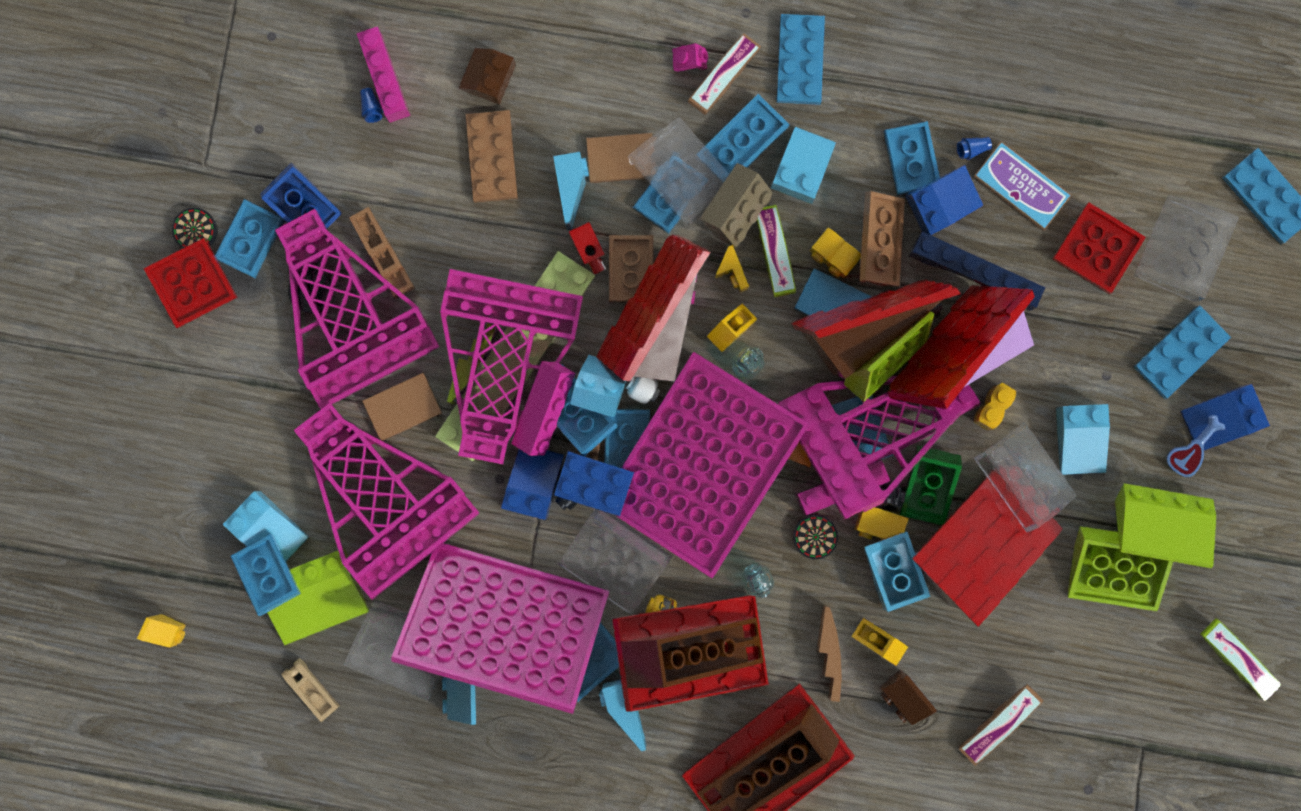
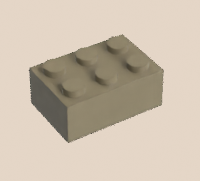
[700,163,773,248]

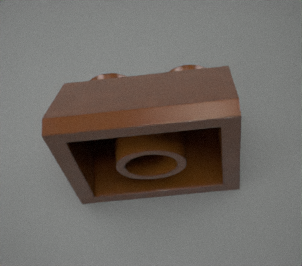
[459,48,516,105]
[880,670,937,725]

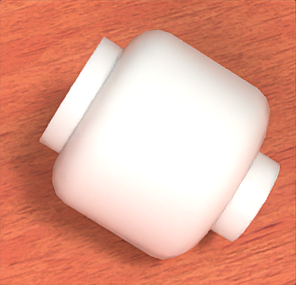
[625,376,660,404]

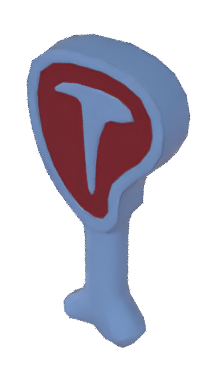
[1167,415,1225,477]

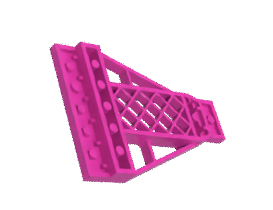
[275,209,440,410]
[440,269,583,464]
[778,376,981,520]
[294,403,479,600]

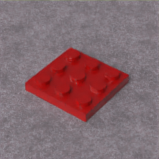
[1052,202,1146,294]
[144,238,238,328]

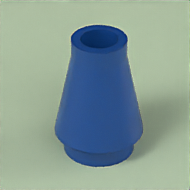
[360,88,383,123]
[957,137,992,160]

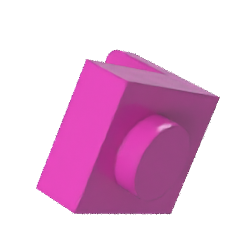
[672,43,708,72]

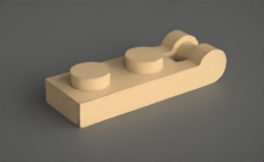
[281,658,340,722]

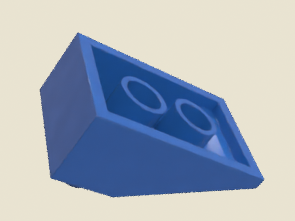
[260,163,342,229]
[905,165,983,235]
[1180,384,1270,450]
[501,449,564,520]

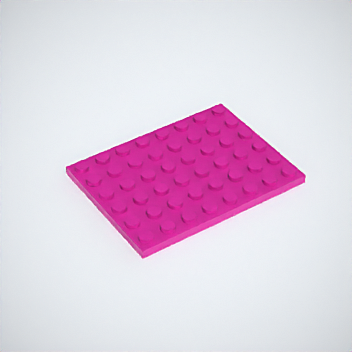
[615,352,810,579]
[391,543,609,714]

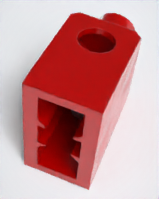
[568,222,606,275]

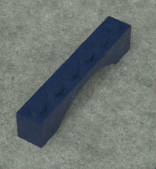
[909,232,1046,311]

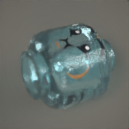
[732,346,765,379]
[742,563,774,598]

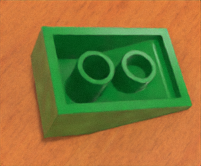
[900,445,962,525]

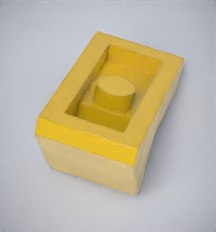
[715,245,749,292]

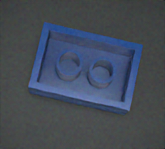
[554,451,634,517]

